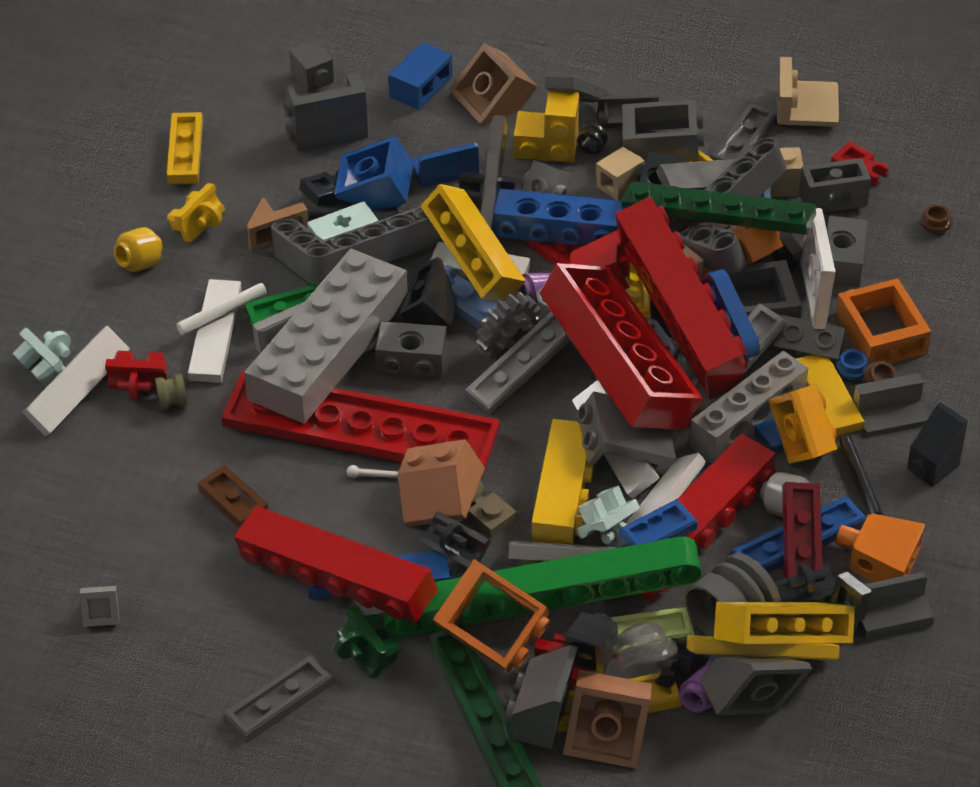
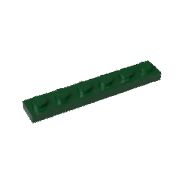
[621,181,816,235]
[428,624,542,787]

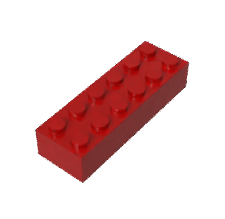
[615,197,748,400]
[540,263,703,429]

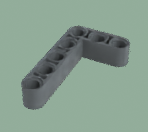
[667,137,787,275]
[271,206,443,285]

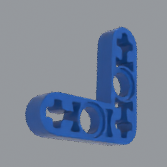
[700,269,760,360]

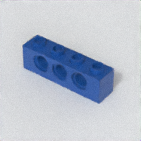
[493,189,622,246]

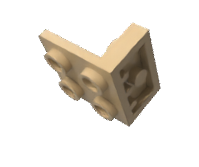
[777,57,839,127]

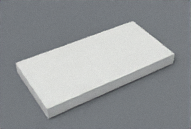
[800,208,836,329]

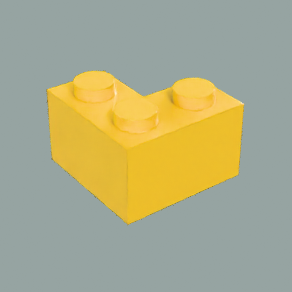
[514,90,579,163]

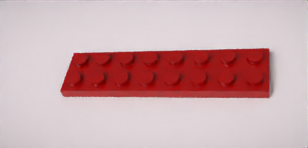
[221,370,500,478]

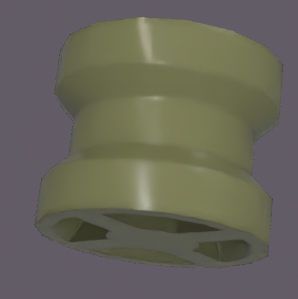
[155,374,187,411]

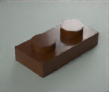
[198,465,269,528]

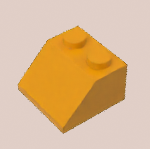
[768,384,837,464]

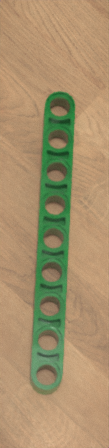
[383,536,702,637]

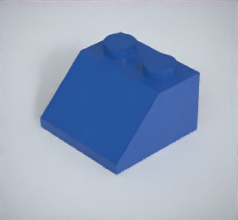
[334,136,413,209]

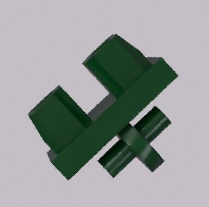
[334,606,400,679]

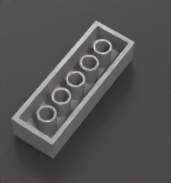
[244,249,408,424]

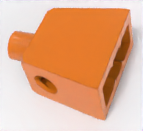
[835,513,925,582]

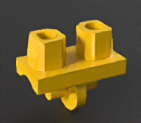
[167,183,225,242]

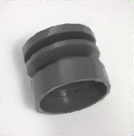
[684,553,781,637]

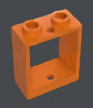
[836,278,932,365]
[433,559,550,674]

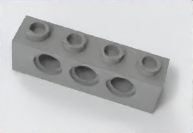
[689,351,808,464]

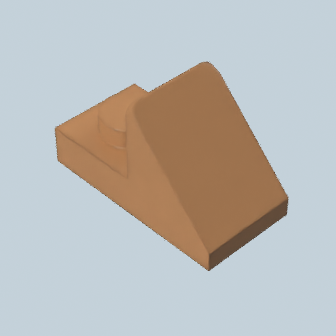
[247,198,309,252]

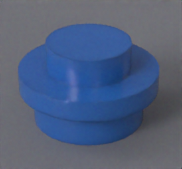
[836,349,869,380]

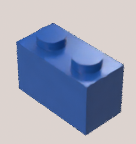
[388,42,453,110]

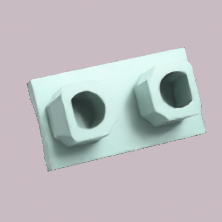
[13,327,71,387]
[576,486,640,548]

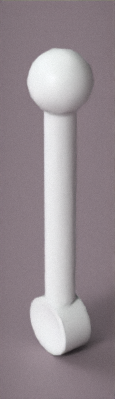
[346,465,398,478]

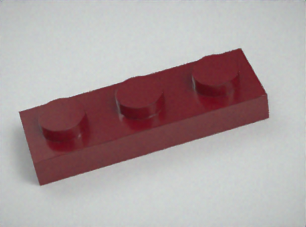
[782,482,823,579]

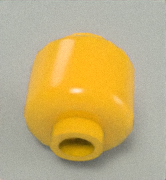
[114,227,163,272]

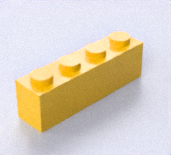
[421,184,526,302]
[531,419,594,544]
[714,602,855,644]

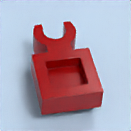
[831,141,889,186]

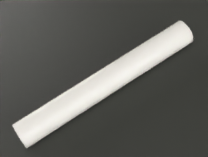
[176,283,267,335]

